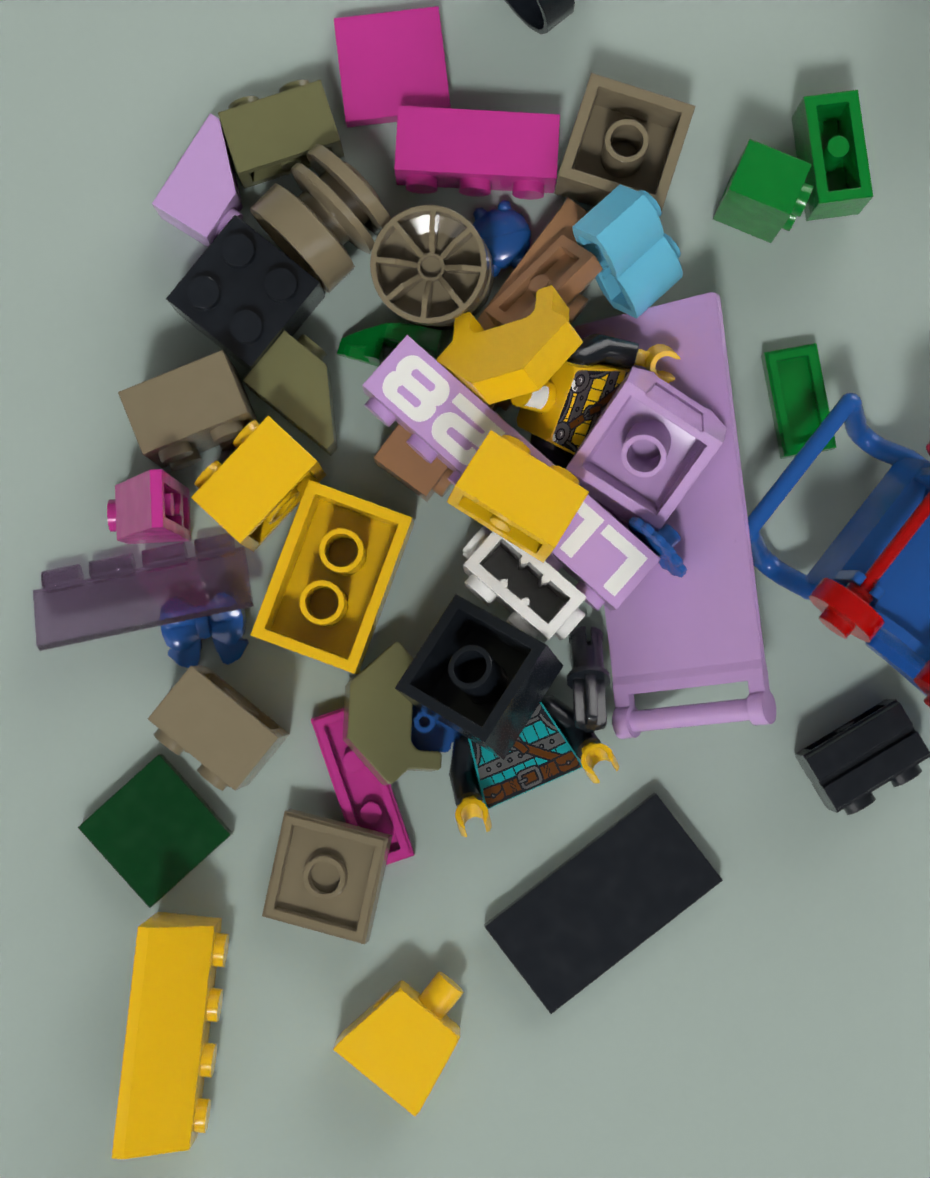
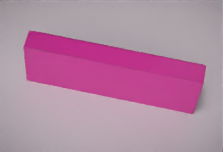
[311,708,415,865]

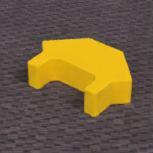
[436,285,583,405]

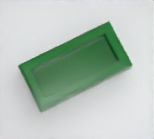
[761,343,836,459]

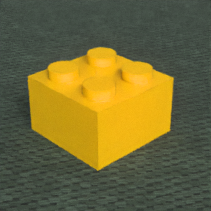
[191,415,326,552]

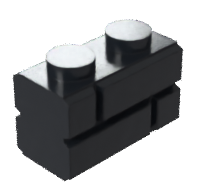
[795,699,930,815]

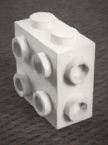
[462,526,586,642]

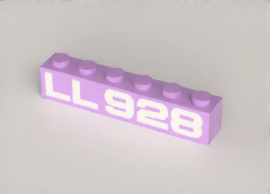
[362,335,661,611]

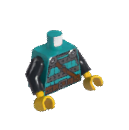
[449,696,619,837]

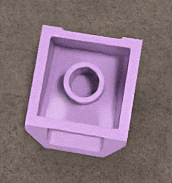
[566,367,727,531]

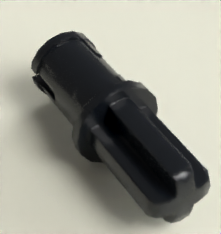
[567,626,610,733]

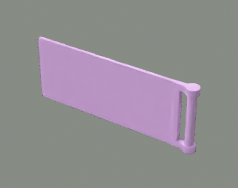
[574,292,776,739]

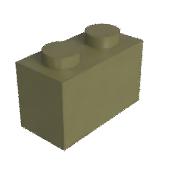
[218,79,344,189]

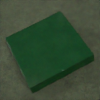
[78,754,233,908]

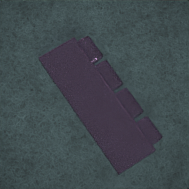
[33,533,254,651]

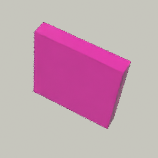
[333,6,451,128]

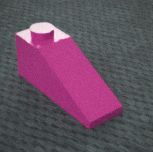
[107,469,191,544]

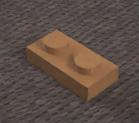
[484,235,603,327]

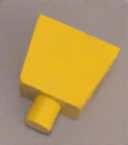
[333,971,464,1116]

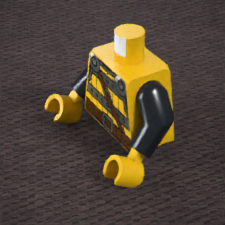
[510,334,680,469]

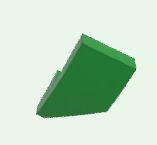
[337,323,443,367]

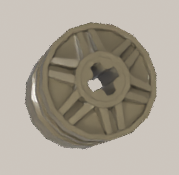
[250,144,392,293]

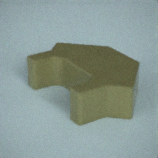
[343,642,442,786]

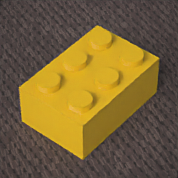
[250,480,414,674]

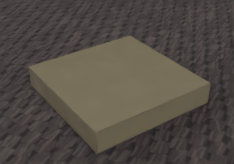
[262,809,393,944]

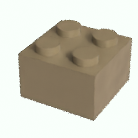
[554,73,696,211]
[118,350,258,471]
[147,666,290,791]

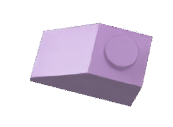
[152,113,243,247]

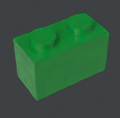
[791,90,873,221]
[713,139,813,243]

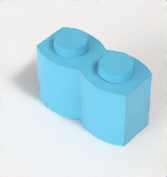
[572,184,683,319]

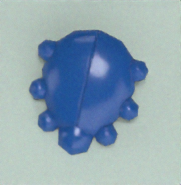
[472,200,531,277]

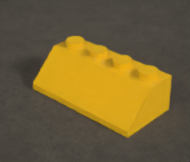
[112,912,229,1159]

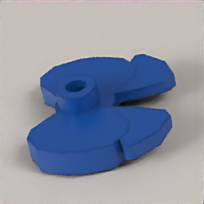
[160,592,249,668]

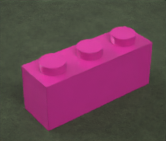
[394,106,560,200]

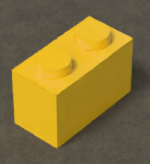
[447,430,589,563]

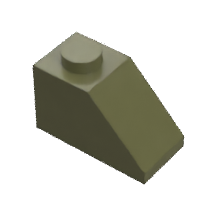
[243,330,338,456]

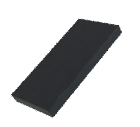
[484,793,723,1014]

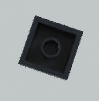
[166,215,325,371]
[395,594,563,760]

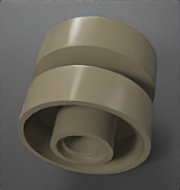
[370,205,494,330]

